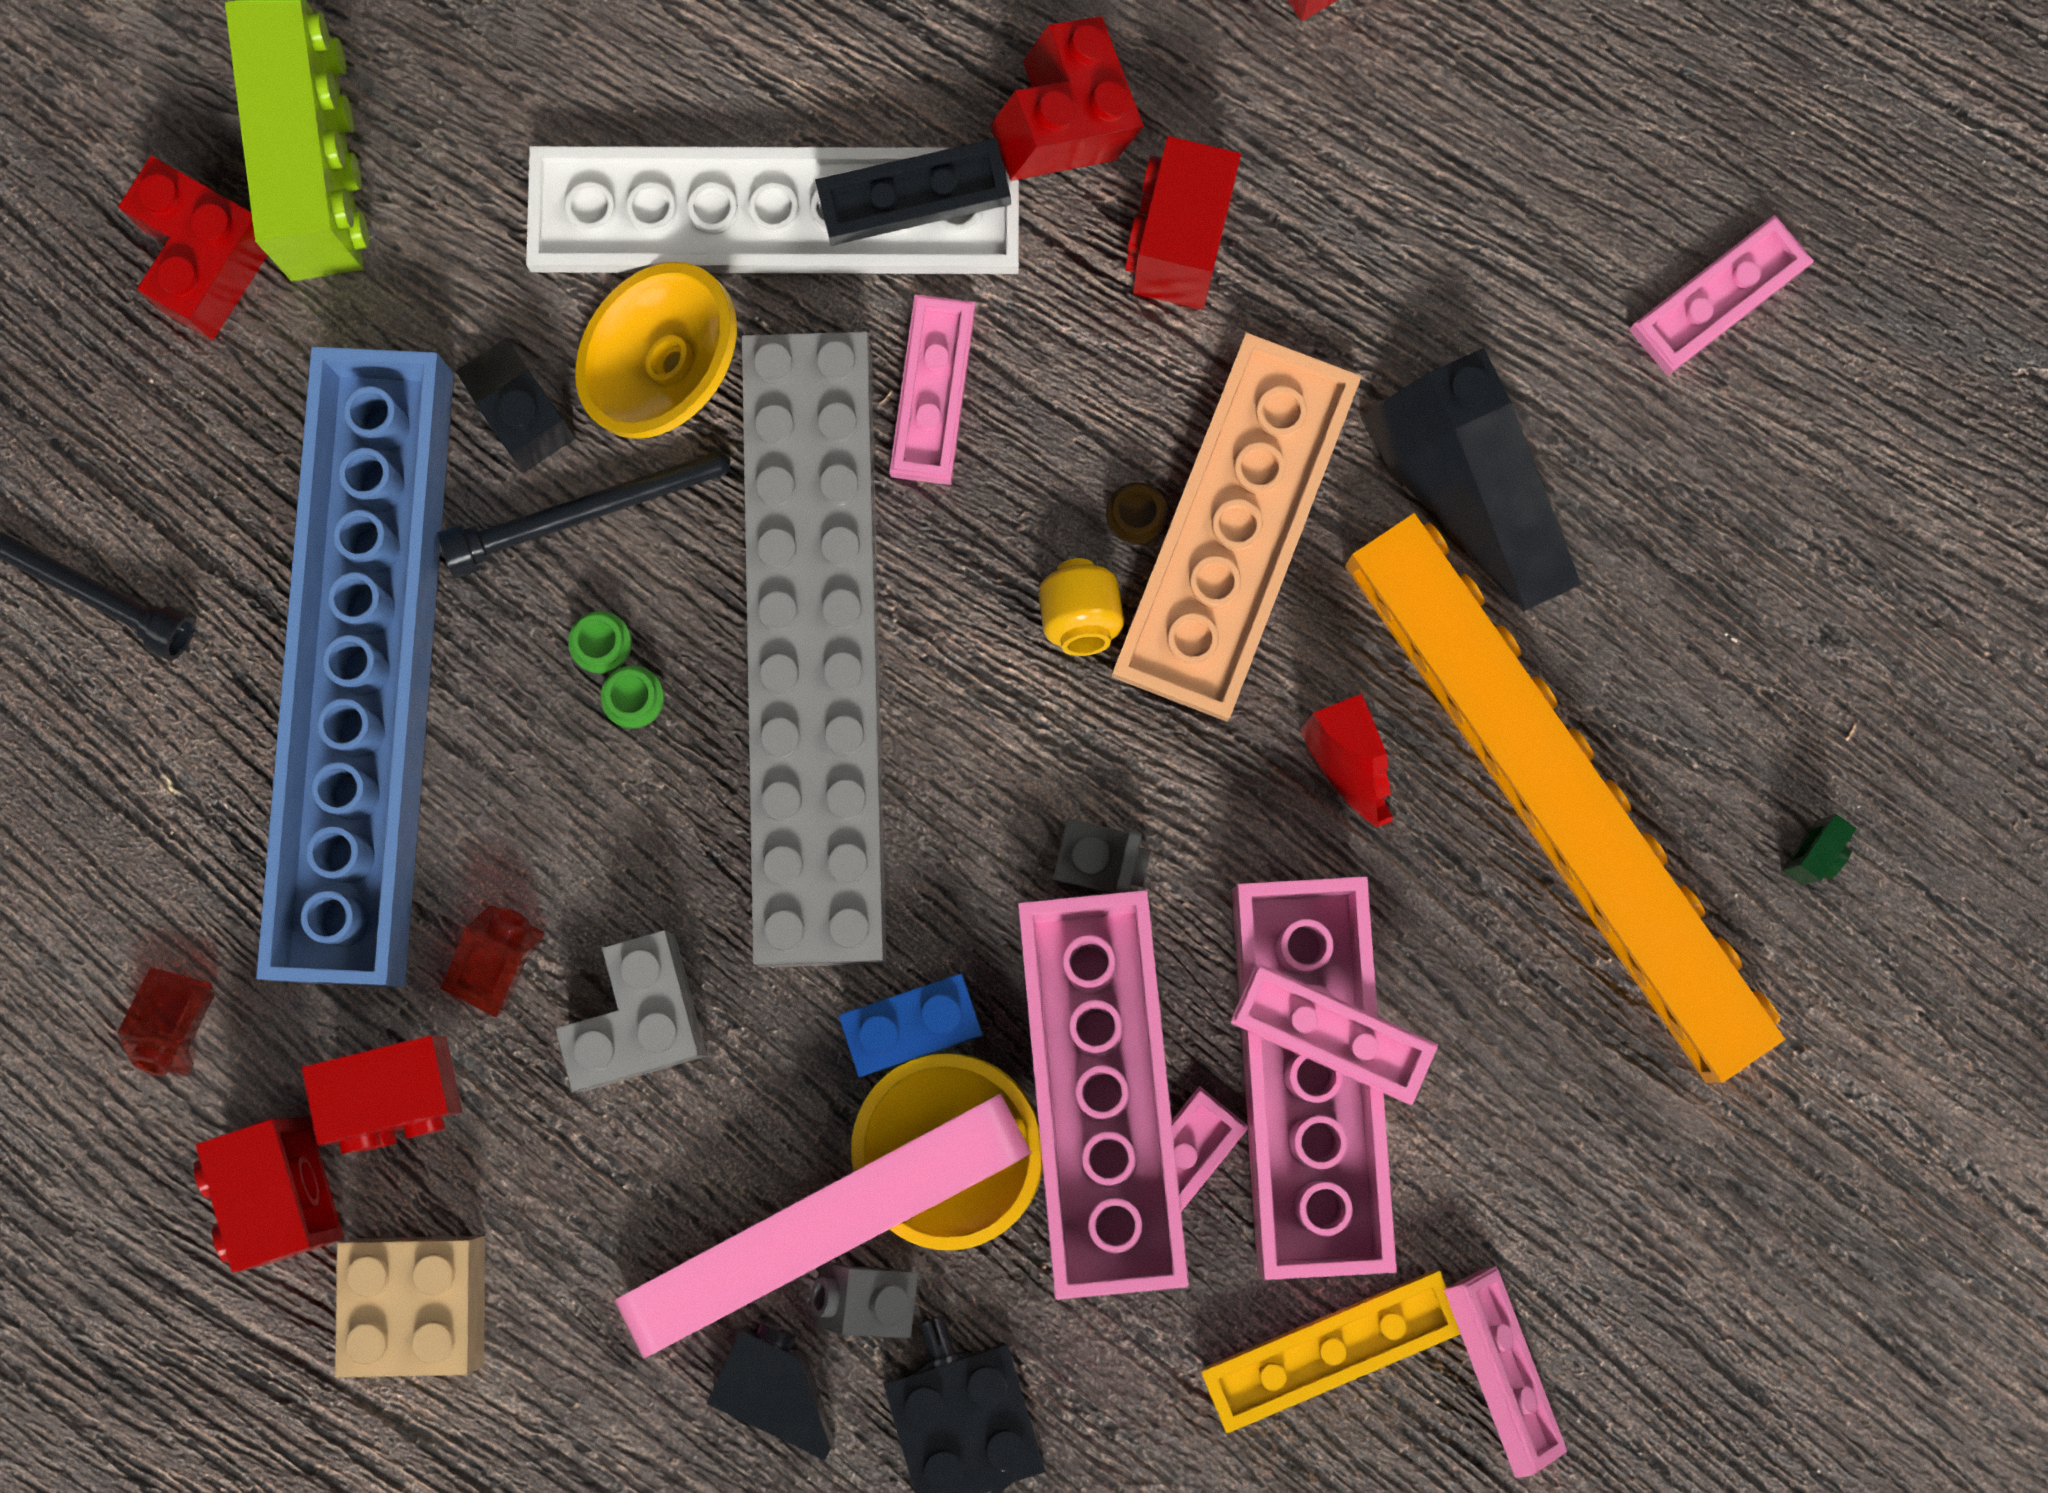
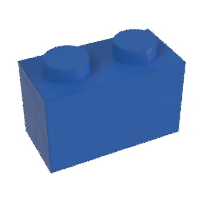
[839,973,984,1077]

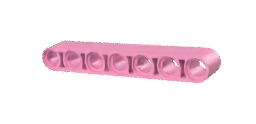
[614,1094,1032,1359]

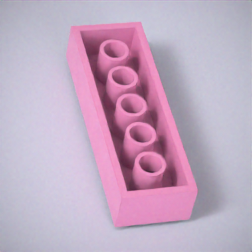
[1232,877,1397,1280]
[1018,890,1189,1300]

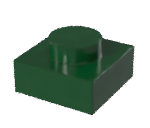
[1781,814,1857,885]

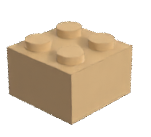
[335,1236,485,1378]

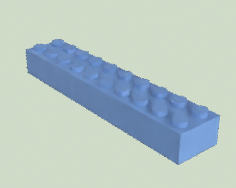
[256,347,454,988]

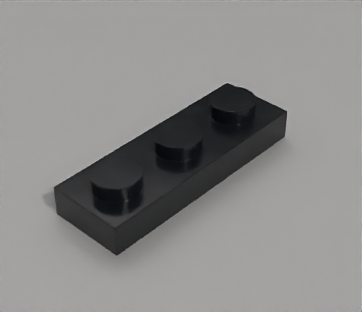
[815,138,1011,246]

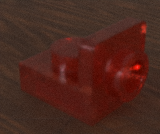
[440,906,545,1018]
[117,967,215,1076]

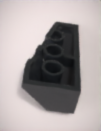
[1361,348,1581,612]

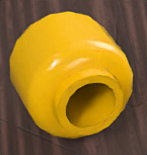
[1038,558,1124,656]

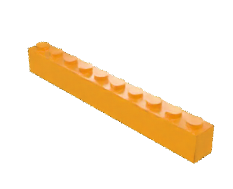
[1345,513,1786,1083]

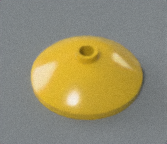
[575,262,737,439]
[851,1053,1043,1250]

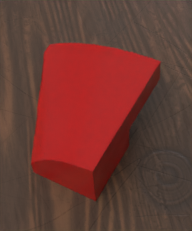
[1300,693,1393,828]

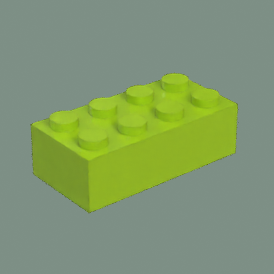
[225,0,370,281]

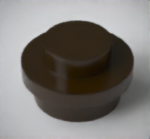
[1106,482,1168,545]

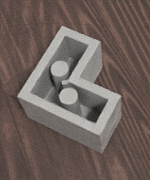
[555,930,707,1091]

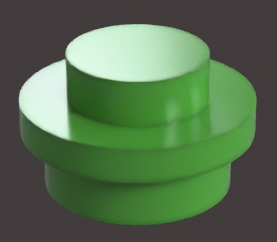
[568,611,632,674]
[601,666,664,729]

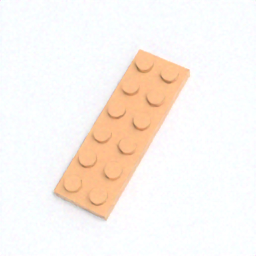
[1112,332,1362,722]

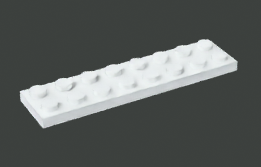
[526,146,1019,274]

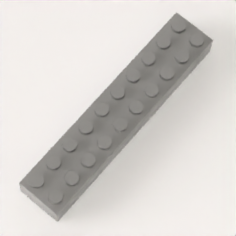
[742,332,887,968]

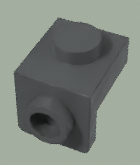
[811,1262,918,1338]

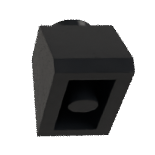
[456,337,576,473]
[706,1321,836,1460]

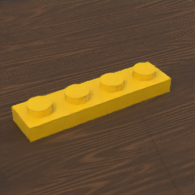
[1199,1269,1460,1434]

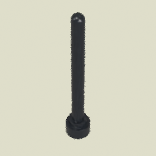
[438,452,731,579]
[0,531,196,661]

